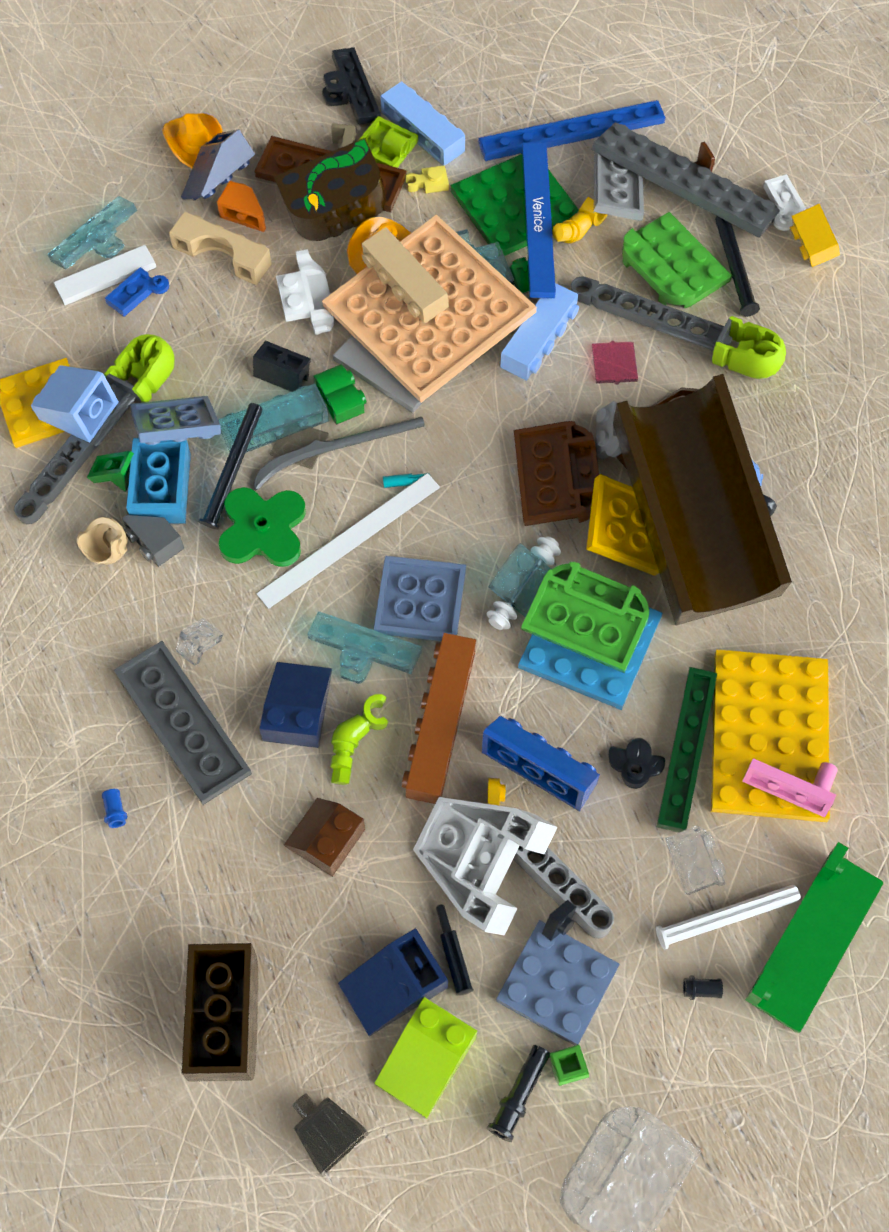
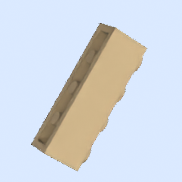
[362,227,449,324]

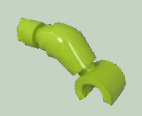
[331,694,388,785]

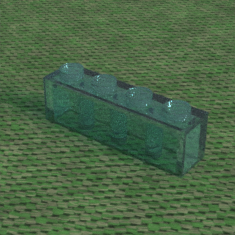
[218,383,329,453]

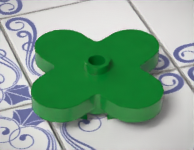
[219,487,306,567]

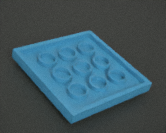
[518,608,663,710]

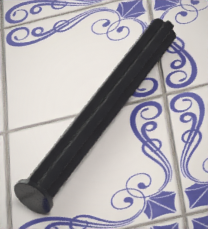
[715,216,760,317]
[198,403,262,530]

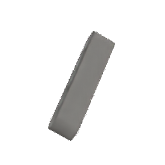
[513,846,614,939]

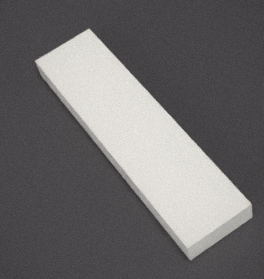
[54,245,156,305]

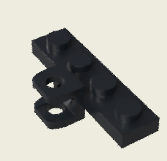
[322,47,381,125]

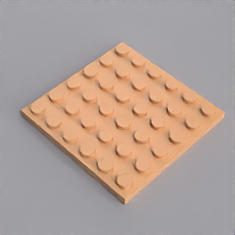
[322,215,536,403]

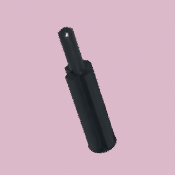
[436,904,474,996]

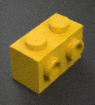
[790,203,840,267]

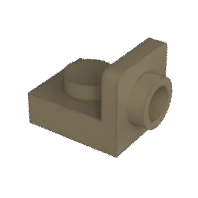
[331,123,356,149]

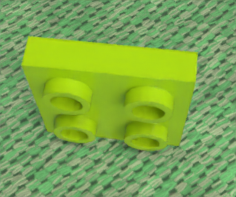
[359,116,418,168]

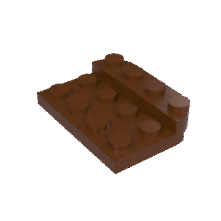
[513,421,600,526]

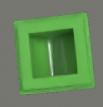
[550,1045,589,1086]

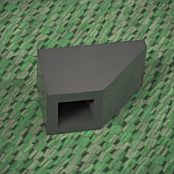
[122,515,184,567]

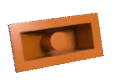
[217,181,266,232]

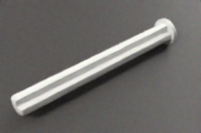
[656,885,800,950]

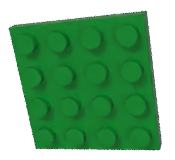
[451,154,579,259]

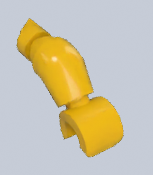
[552,196,607,243]

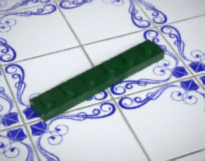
[656,667,717,834]

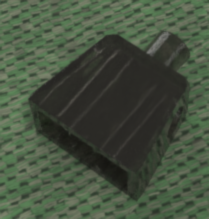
[292,1093,368,1177]

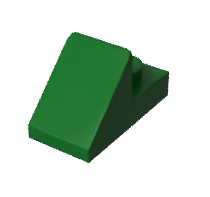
[87,451,134,492]

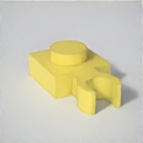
[406,165,449,194]

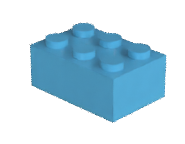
[126,438,191,524]

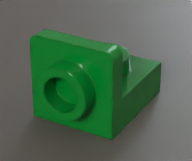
[507,257,529,294]

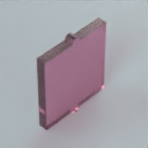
[592,341,638,385]

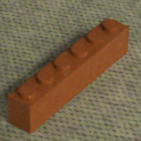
[402,633,477,804]

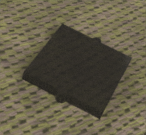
[270,420,329,469]

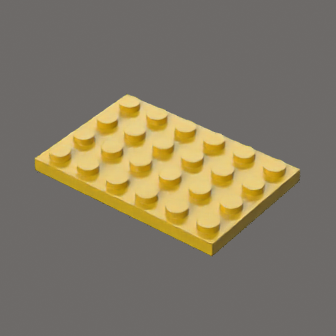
[711,649,830,822]

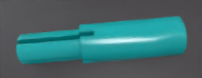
[383,473,430,488]

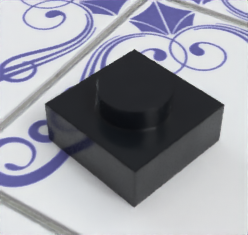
[542,900,577,941]

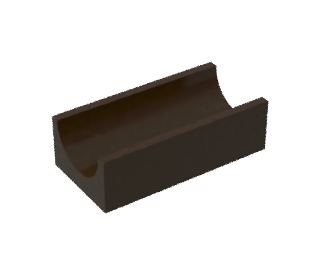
[613,374,792,626]

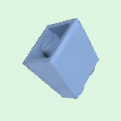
[31,365,118,443]

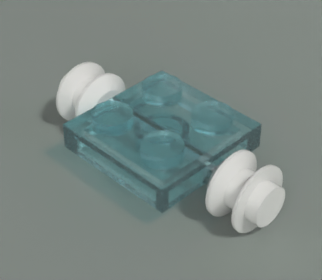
[487,537,561,630]

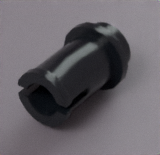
[683,975,723,1000]

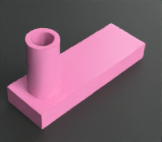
[742,758,837,817]

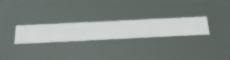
[257,473,440,609]

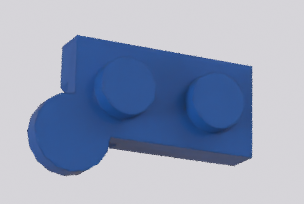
[105,267,170,317]

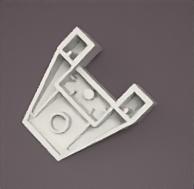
[413,797,557,935]

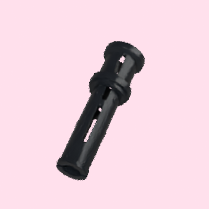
[487,1045,550,1142]

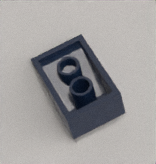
[259,662,332,748]

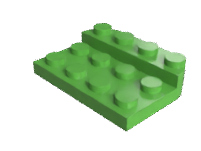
[622,212,732,308]
[521,561,649,673]

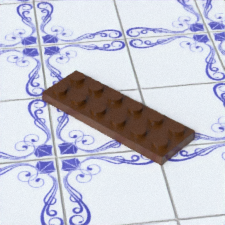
[255,135,406,213]

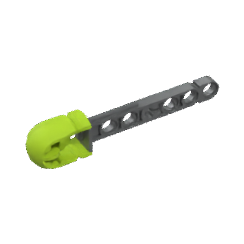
[571,276,786,379]
[14,334,175,524]

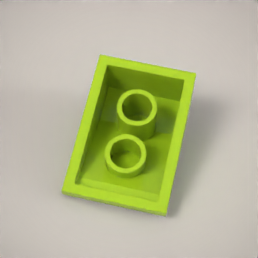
[374,997,477,1119]

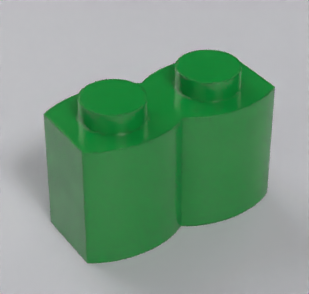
[314,364,367,425]

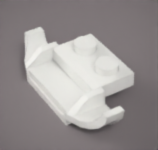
[276,249,335,335]

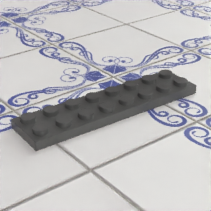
[591,122,780,238]

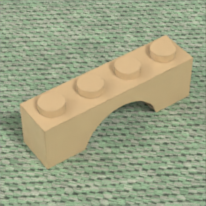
[169,212,272,285]

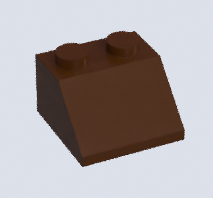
[284,798,365,877]

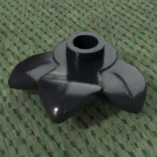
[608,738,665,789]

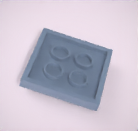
[130,396,221,445]
[374,556,466,641]
[496,920,620,1046]

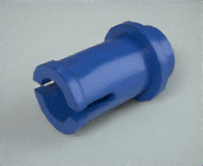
[102,789,128,828]

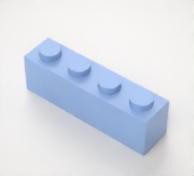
[381,81,465,165]
[500,283,579,381]

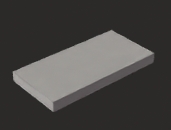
[594,152,644,221]
[333,335,426,413]

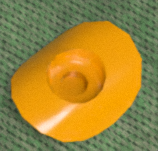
[162,113,223,169]
[347,217,411,274]

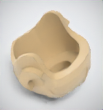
[77,517,128,564]

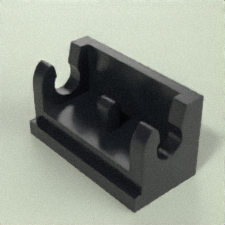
[253,340,311,394]

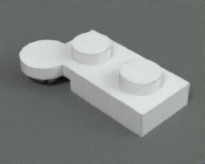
[763,174,806,231]

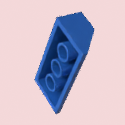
[482,716,600,812]

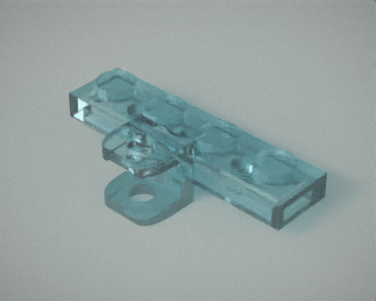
[47,196,137,270]
[308,611,422,684]

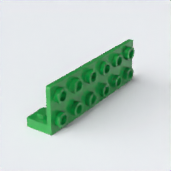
[745,842,883,1033]

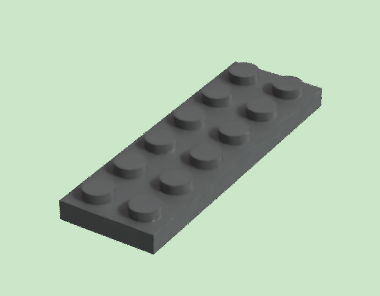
[114,641,252,805]

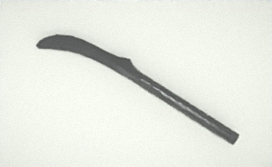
[254,417,425,490]

